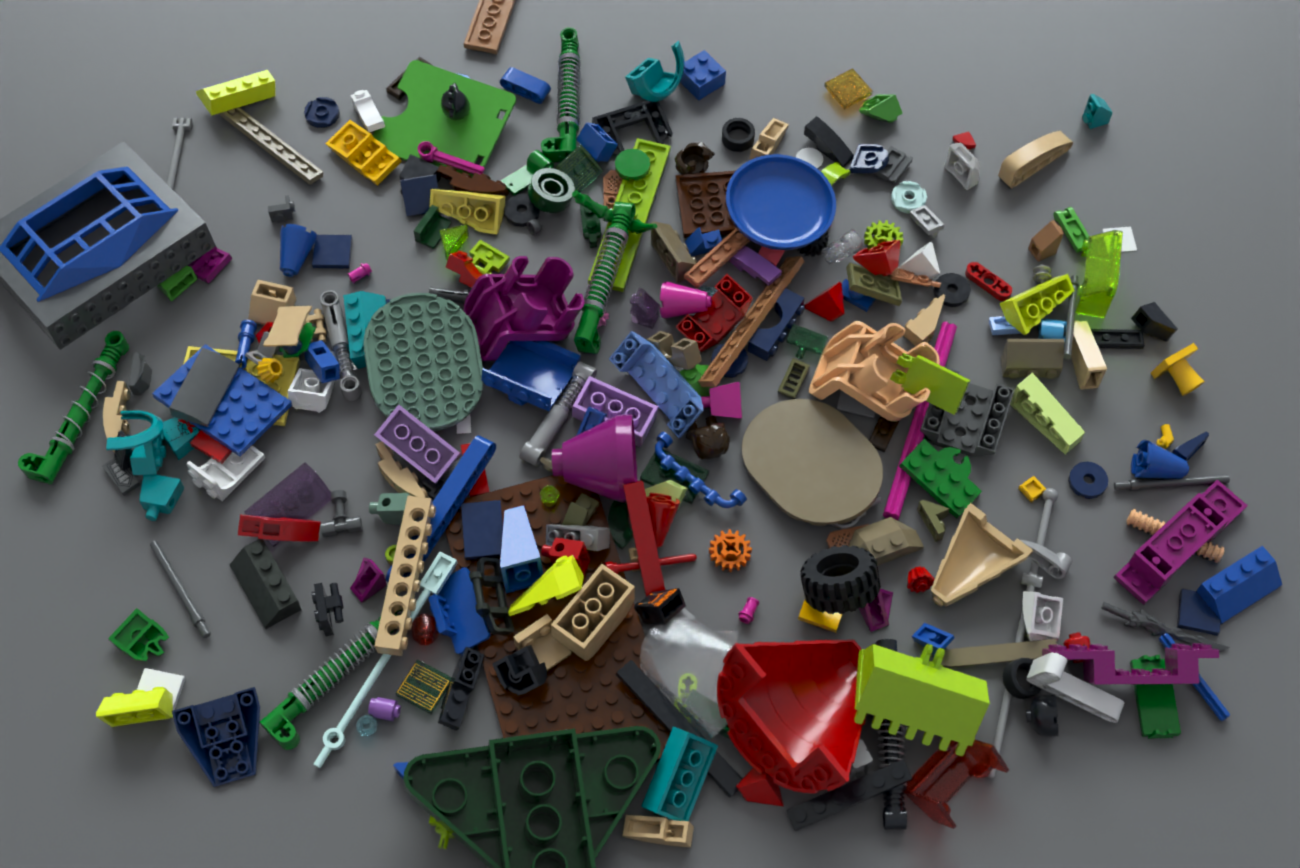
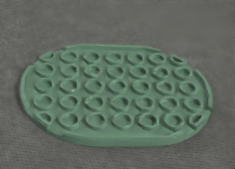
[364,293,484,431]

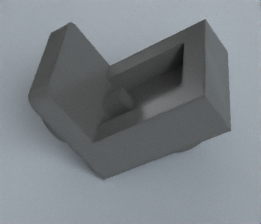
[268,195,295,222]

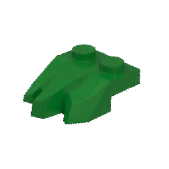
[108,608,169,661]

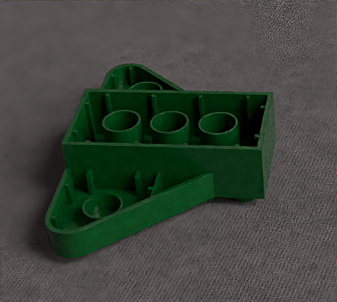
[404,726,661,868]

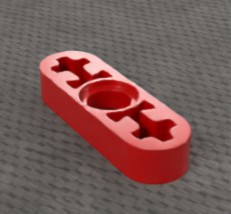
[965,262,1012,301]

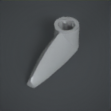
[1020,540,1072,579]

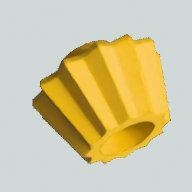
[256,358,283,383]

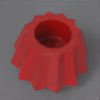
[907,566,935,593]

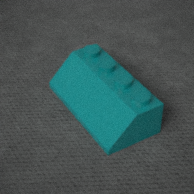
[343,291,387,369]
[641,726,718,821]

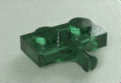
[786,324,828,359]

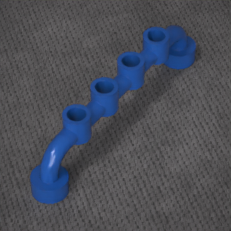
[655,432,747,508]

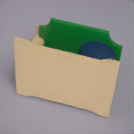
[263,306,316,358]

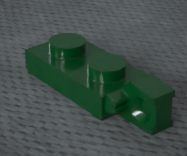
[580,202,601,248]

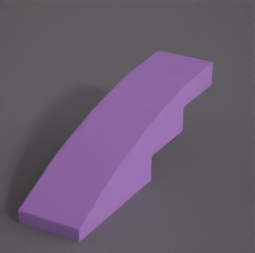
[729,246,782,286]

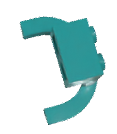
[625,41,685,102]
[106,411,166,475]

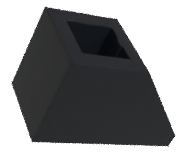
[1131,302,1178,342]

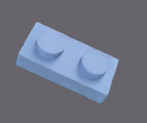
[989,316,1022,335]

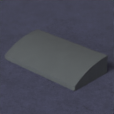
[169,348,240,427]

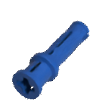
[235,320,257,369]

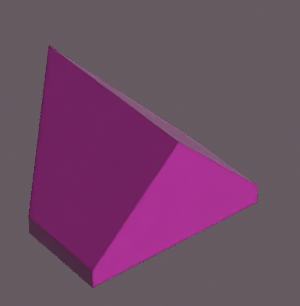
[350,557,387,602]
[859,589,893,632]

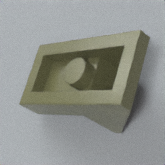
[562,493,599,526]
[917,500,949,542]

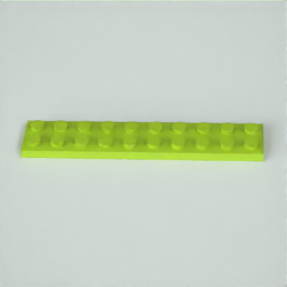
[588,138,671,292]

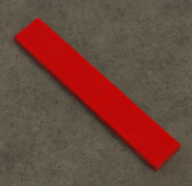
[623,480,665,597]

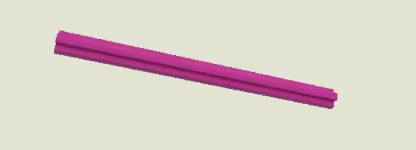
[883,322,957,520]

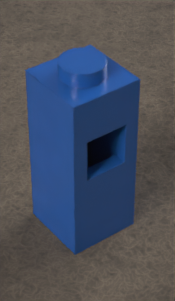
[305,340,340,383]

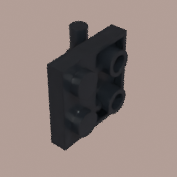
[311,583,344,637]

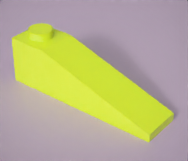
[508,555,584,616]

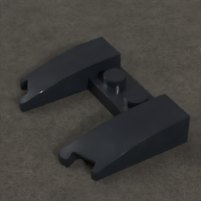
[592,101,673,155]

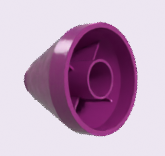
[552,414,637,503]

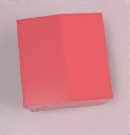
[758,246,785,266]

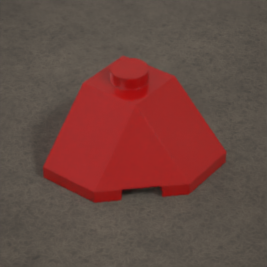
[853,240,901,276]

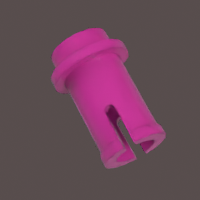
[347,263,372,284]
[738,597,760,624]

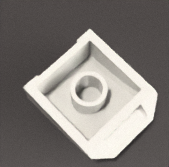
[944,143,980,190]
[288,368,335,413]
[1022,591,1063,641]

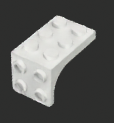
[186,446,265,501]

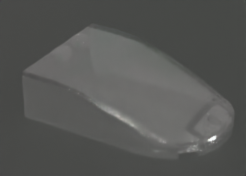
[640,617,733,742]

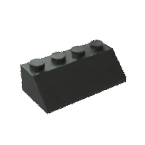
[230,539,302,629]

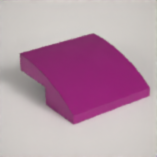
[187,247,233,284]

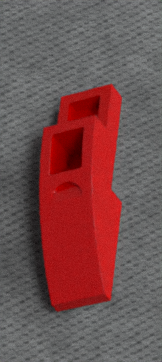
[238,514,321,542]

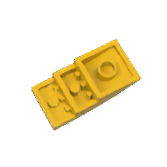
[325,120,402,186]

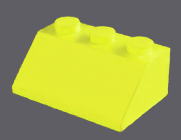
[96,687,173,727]

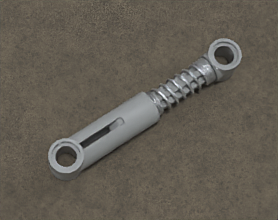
[320,290,361,401]
[519,361,598,467]

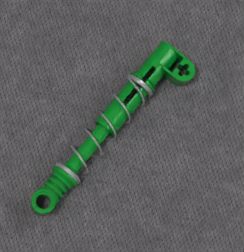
[18,331,130,484]

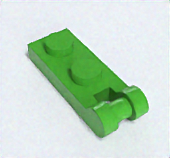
[1053,207,1094,253]

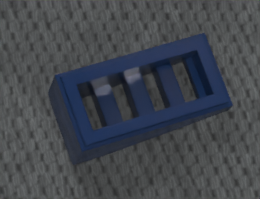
[1172,431,1209,461]

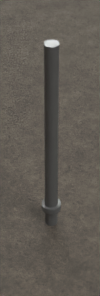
[1063,275,1080,360]

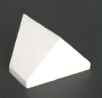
[898,242,940,279]

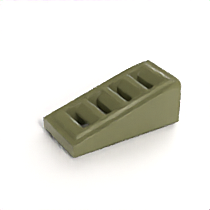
[778,358,810,399]

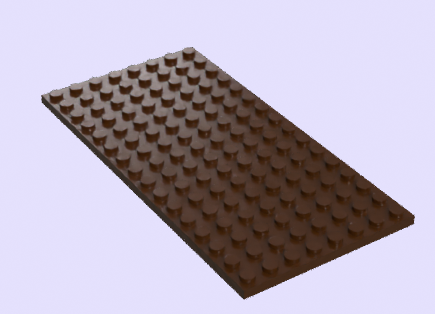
[445,475,670,762]

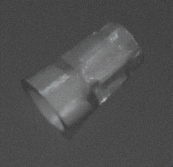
[822,229,864,264]

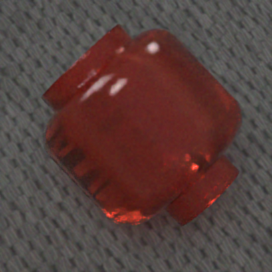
[411,614,439,645]

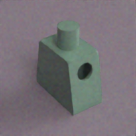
[369,493,417,526]

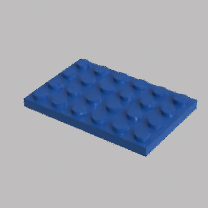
[152,344,292,457]

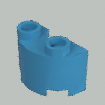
[1038,318,1067,346]

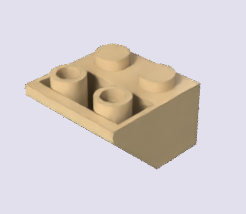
[248,280,297,325]

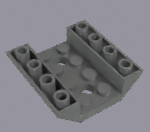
[920,367,1015,457]

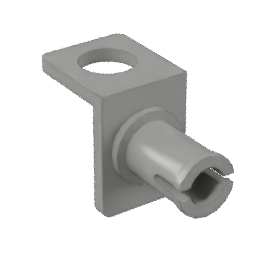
[245,331,281,365]

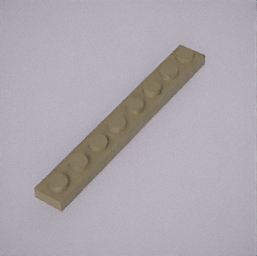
[219,107,323,185]

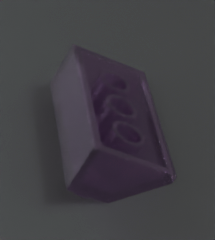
[244,462,331,547]

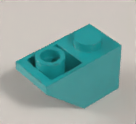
[1082,94,1113,129]

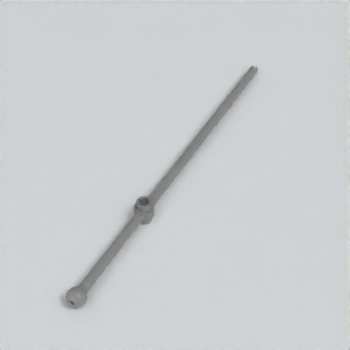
[987,488,1058,779]

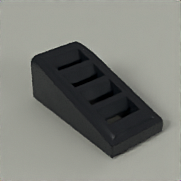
[114,430,133,471]

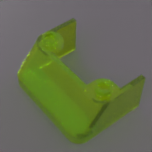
[1075,230,1123,318]

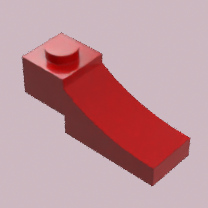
[445,251,482,288]

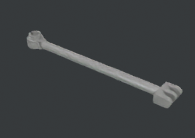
[167,118,192,190]

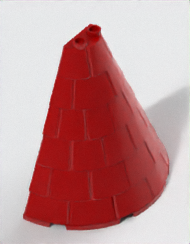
[717,639,867,794]

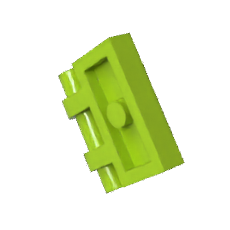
[469,240,510,275]

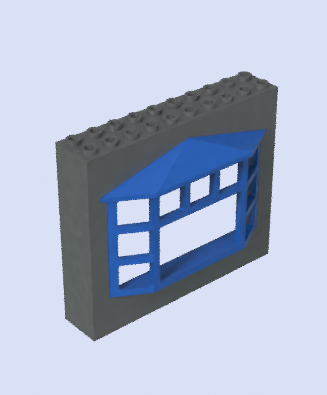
[0,141,216,350]

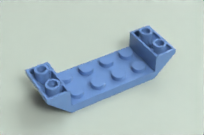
[609,331,704,438]

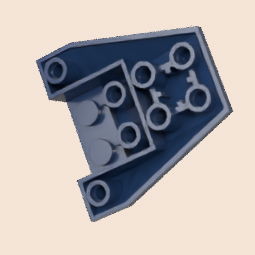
[172,687,260,787]

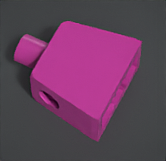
[701,382,742,418]

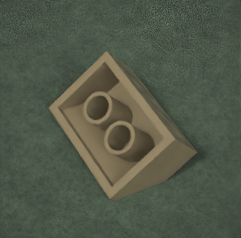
[651,221,697,283]
[1001,339,1065,379]

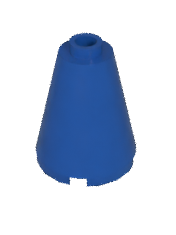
[280,224,317,277]
[1131,440,1189,479]

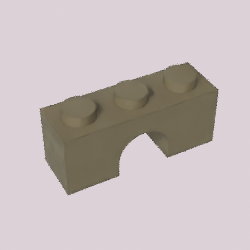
[646,331,702,370]

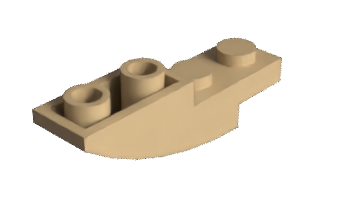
[103,381,130,453]
[375,441,428,498]

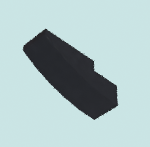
[804,116,854,167]

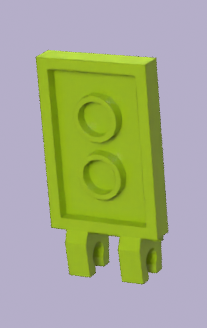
[890,353,970,415]

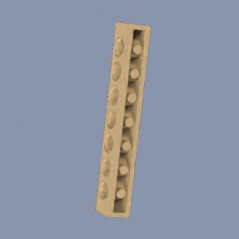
[375,496,436,656]

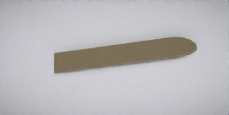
[941,639,1057,667]

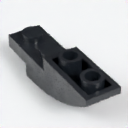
[438,647,484,731]

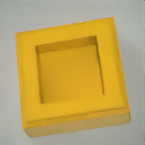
[1018,476,1046,503]

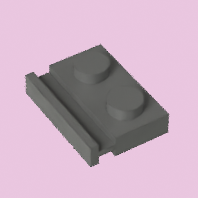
[872,146,913,185]

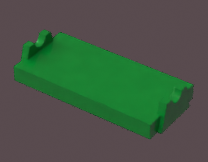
[1130,655,1181,739]

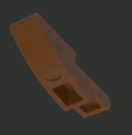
[437,164,509,196]

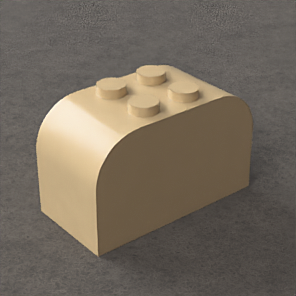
[551,564,635,661]

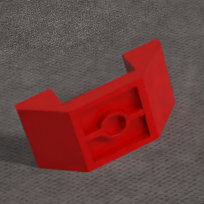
[676,274,753,352]

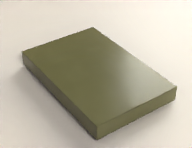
[846,263,902,306]

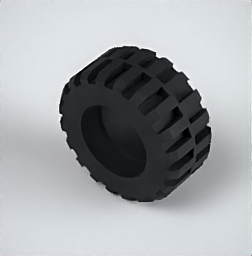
[800,545,881,614]

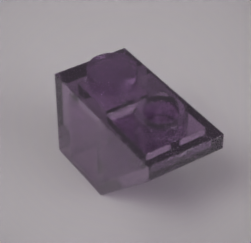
[630,288,660,329]

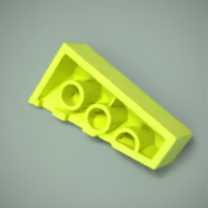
[196,70,275,116]
[999,274,1075,335]

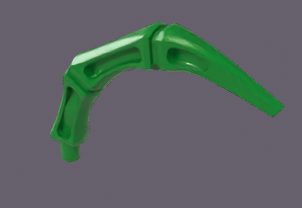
[572,190,657,234]

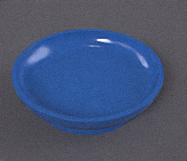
[726,154,836,250]

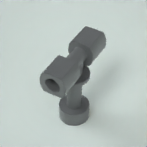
[320,490,363,537]

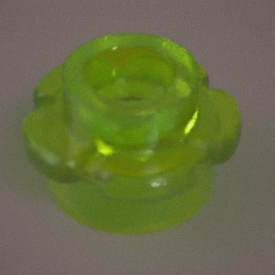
[540,485,559,504]

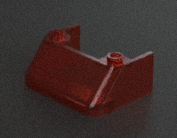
[904,739,1009,829]

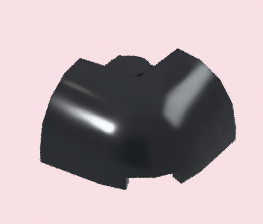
[492,645,547,696]

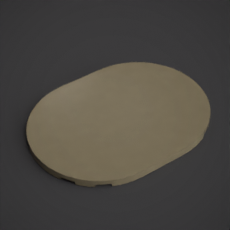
[742,399,883,526]

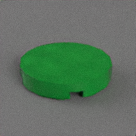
[615,149,650,181]

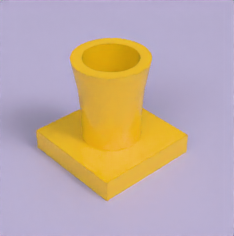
[1151,343,1205,396]

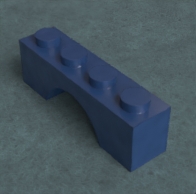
[748,288,805,361]

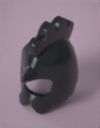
[441,83,470,120]

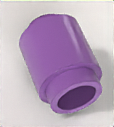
[368,697,401,721]

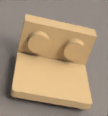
[514,614,571,671]

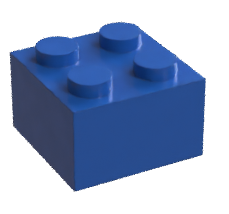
[680,50,726,101]

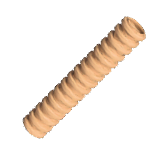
[1126,509,1225,564]

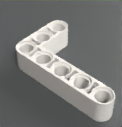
[1026,653,1124,723]

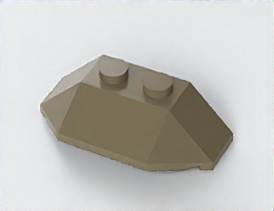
[849,517,924,566]

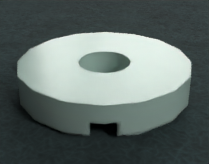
[891,181,927,214]

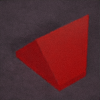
[804,282,844,322]
[736,768,784,807]

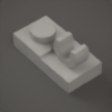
[910,205,944,239]

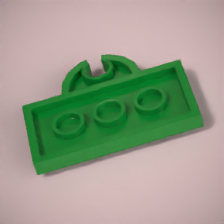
[899,439,982,519]

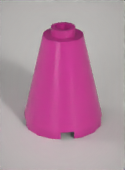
[660,282,712,319]

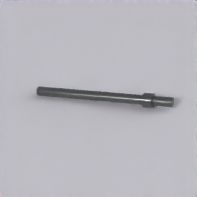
[1114,475,1230,491]
[150,541,211,638]

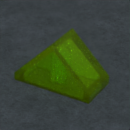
[439,225,469,260]

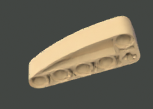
[998,131,1073,188]

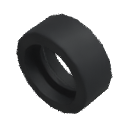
[722,118,755,152]
[1003,658,1041,699]

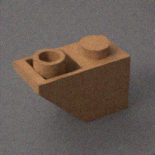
[1028,220,1064,262]

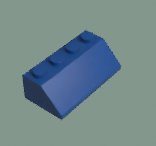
[1196,545,1282,624]

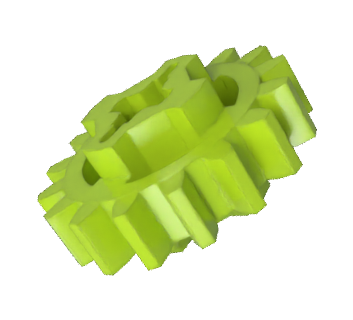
[864,220,903,250]

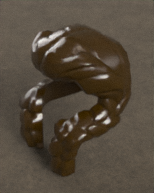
[675,142,715,175]
[686,416,730,460]

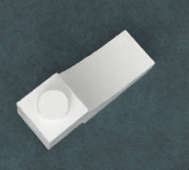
[350,90,385,132]

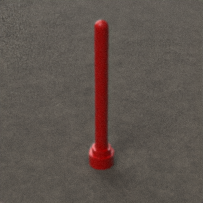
[603,553,697,574]

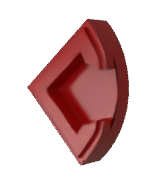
[952,131,976,149]

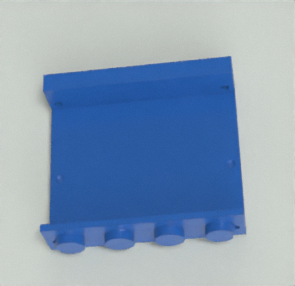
[481,341,581,411]

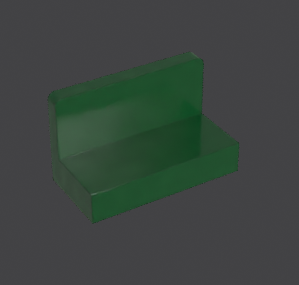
[414,205,452,249]

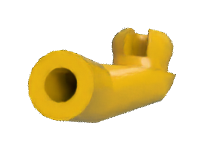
[1156,424,1174,449]

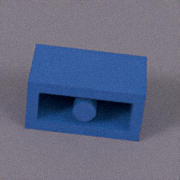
[576,122,618,162]

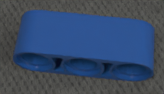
[500,67,551,104]

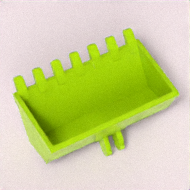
[854,644,990,756]

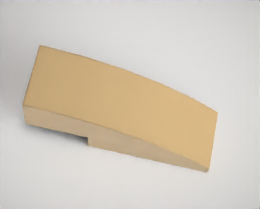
[749,118,789,160]
[622,815,694,848]

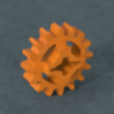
[709,529,752,572]

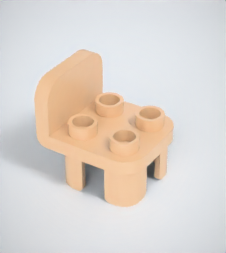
[809,321,940,422]

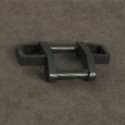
[469,557,514,635]

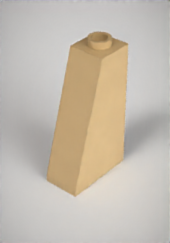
[1065,321,1107,390]

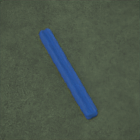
[1159,633,1230,721]

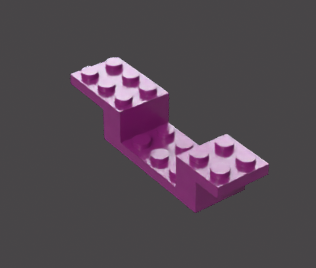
[1114,480,1248,605]
[1042,643,1219,684]

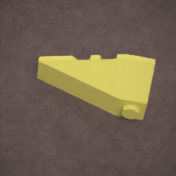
[429,189,506,234]

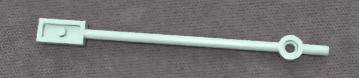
[313,552,458,768]

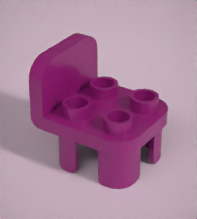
[463,256,584,361]

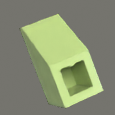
[645,480,688,509]

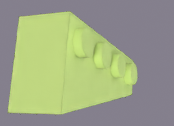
[1010,373,1085,455]

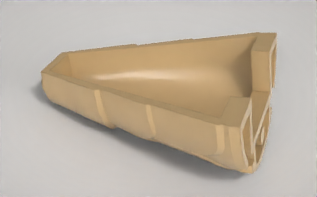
[931,503,1033,607]

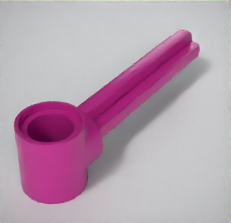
[418,141,485,175]

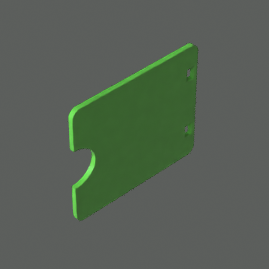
[373,60,516,177]

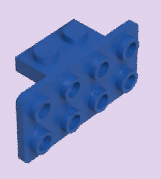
[428,567,490,654]

